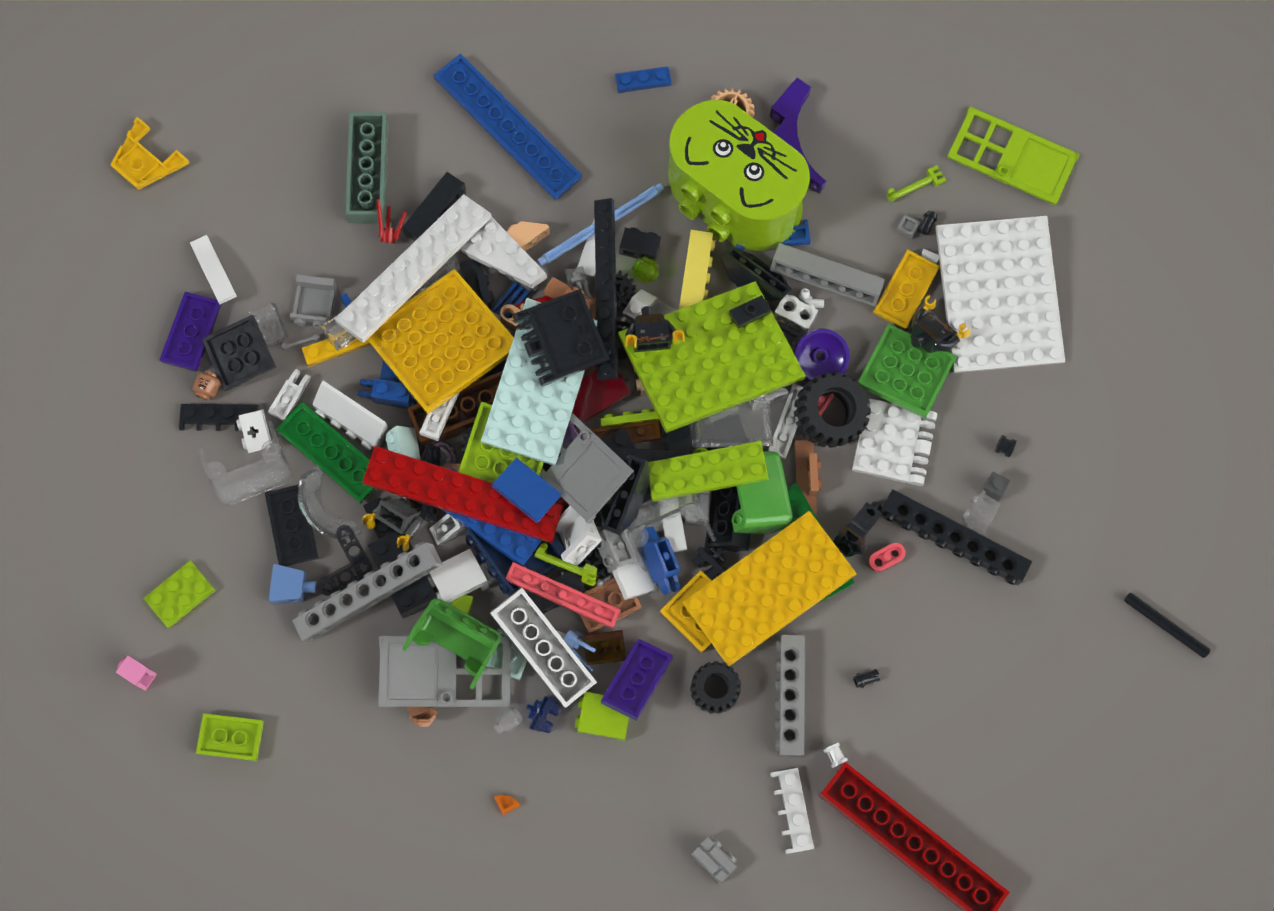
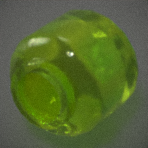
[631,256,660,284]

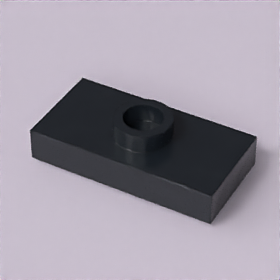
[728,295,772,329]

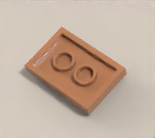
[579,577,642,634]

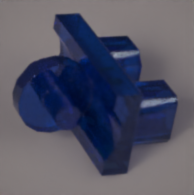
[526,696,562,733]

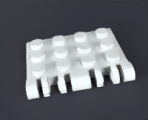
[852,398,937,486]

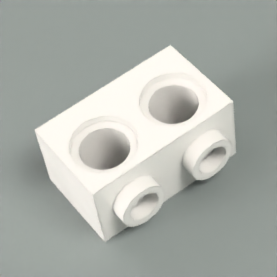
[774,295,818,334]

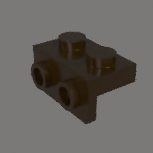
[583,630,626,665]

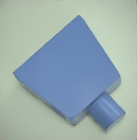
[269,564,317,605]

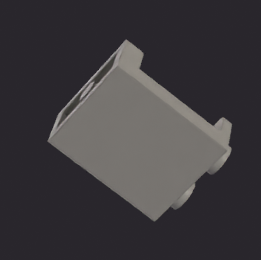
[289,274,337,329]

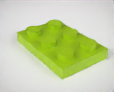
[143,560,216,629]
[196,713,264,761]

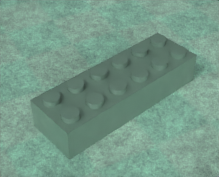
[346,112,389,223]

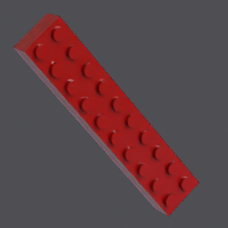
[818,762,1010,911]

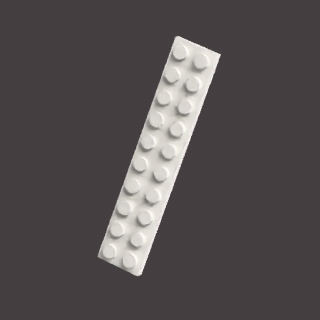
[335,194,492,343]

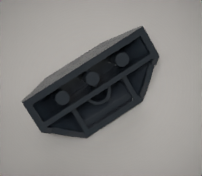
[722,246,792,301]
[599,454,650,535]

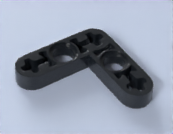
[318,525,372,596]

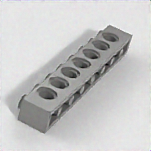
[292,542,443,642]

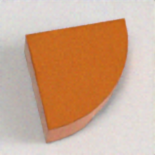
[494,794,520,815]

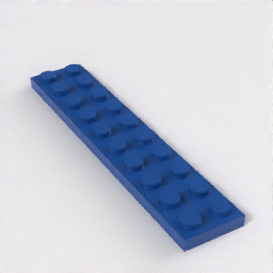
[433,53,582,201]

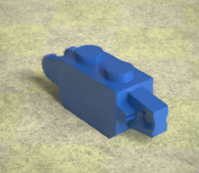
[357,378,418,409]
[640,526,680,595]

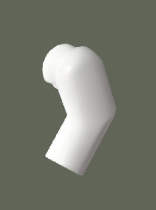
[799,288,824,308]

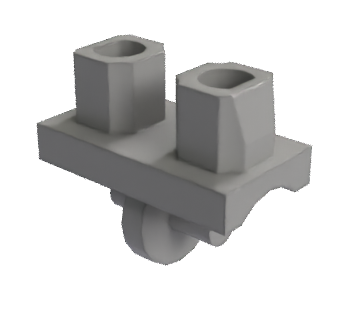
[565,266,590,297]

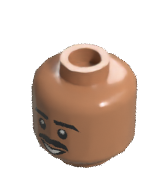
[192,371,221,401]

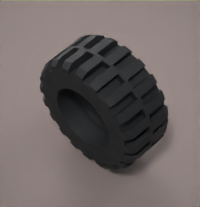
[794,372,871,448]

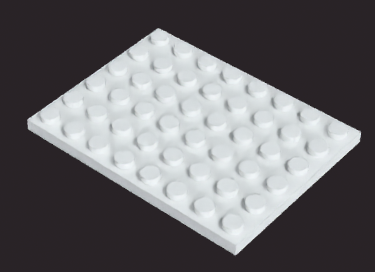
[936,216,1065,373]

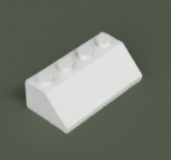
[312,381,389,450]

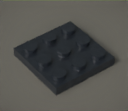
[202,315,276,391]

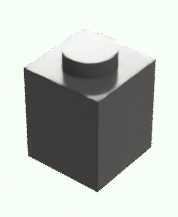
[980,472,1010,502]

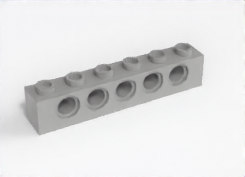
[775,635,805,758]

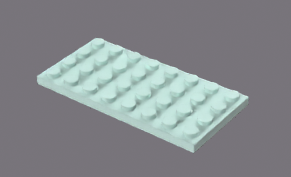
[481,298,597,466]

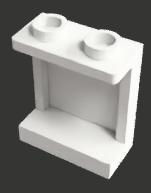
[556,506,602,566]
[427,549,489,604]

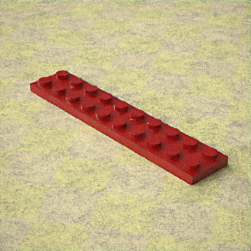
[362,446,563,543]

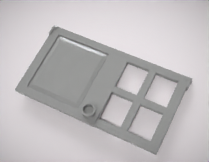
[540,413,634,524]
[378,635,512,707]

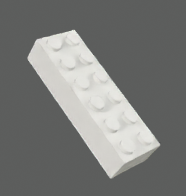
[490,588,597,708]

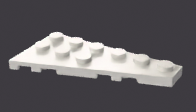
[457,217,548,289]

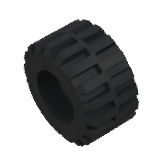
[690,661,741,714]

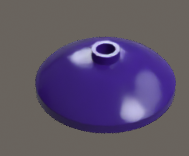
[794,329,850,382]

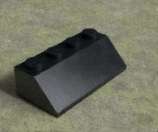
[704,486,751,552]

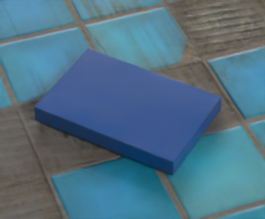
[491,458,562,523]

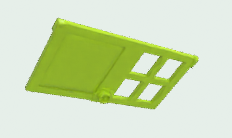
[947,106,1080,206]

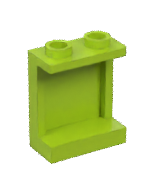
[574,692,629,742]

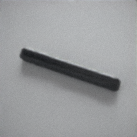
[1124,592,1211,658]

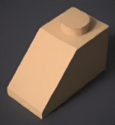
[506,221,550,252]

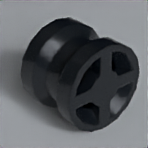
[995,435,1017,458]

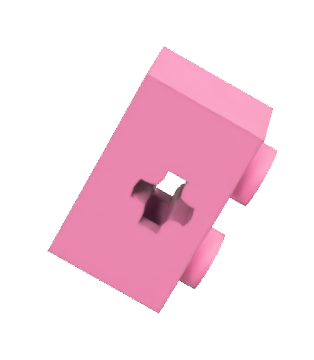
[116,656,157,691]

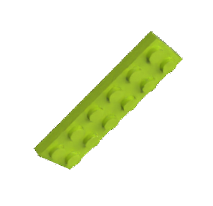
[648,441,769,502]

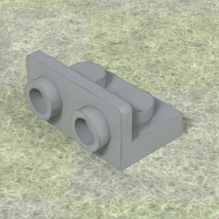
[596,530,637,573]

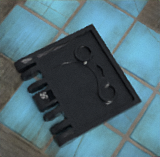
[512,289,610,387]

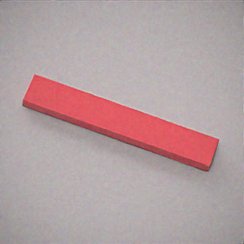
[506,562,621,629]

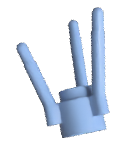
[563,630,595,672]

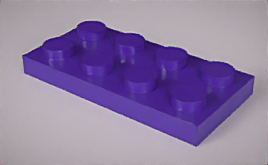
[159,292,222,372]
[601,638,673,721]

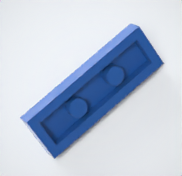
[615,66,671,93]

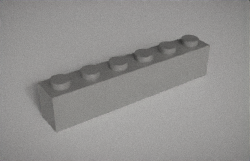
[770,243,885,307]

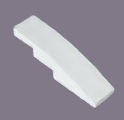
[190,235,237,304]

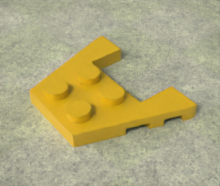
[110,117,190,190]

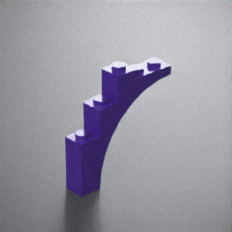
[769,77,826,194]

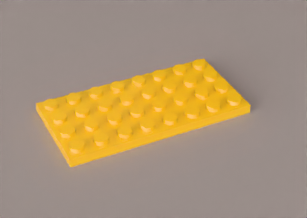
[682,511,857,667]

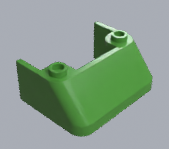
[402,599,502,690]

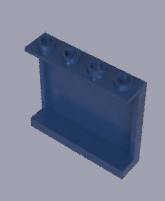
[465,528,566,597]

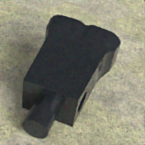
[833,501,882,557]

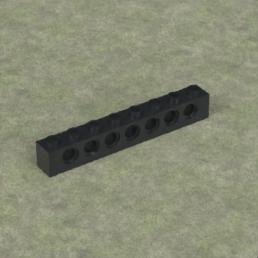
[880,489,1032,585]

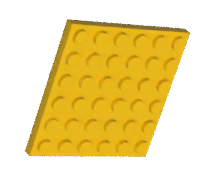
[367,269,514,414]

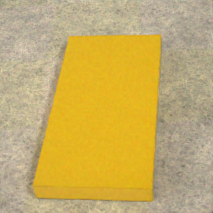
[873,249,940,330]

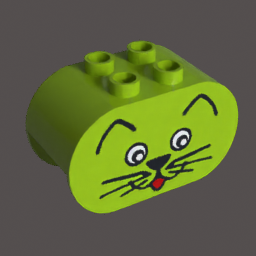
[668,100,810,251]

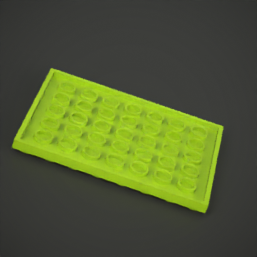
[618,281,806,433]

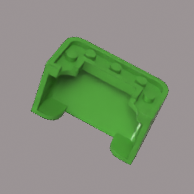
[732,451,793,534]

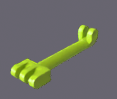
[887,165,947,202]
[535,543,597,586]

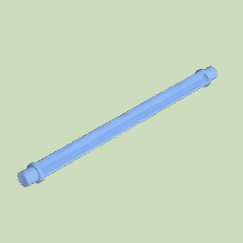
[537,183,664,266]

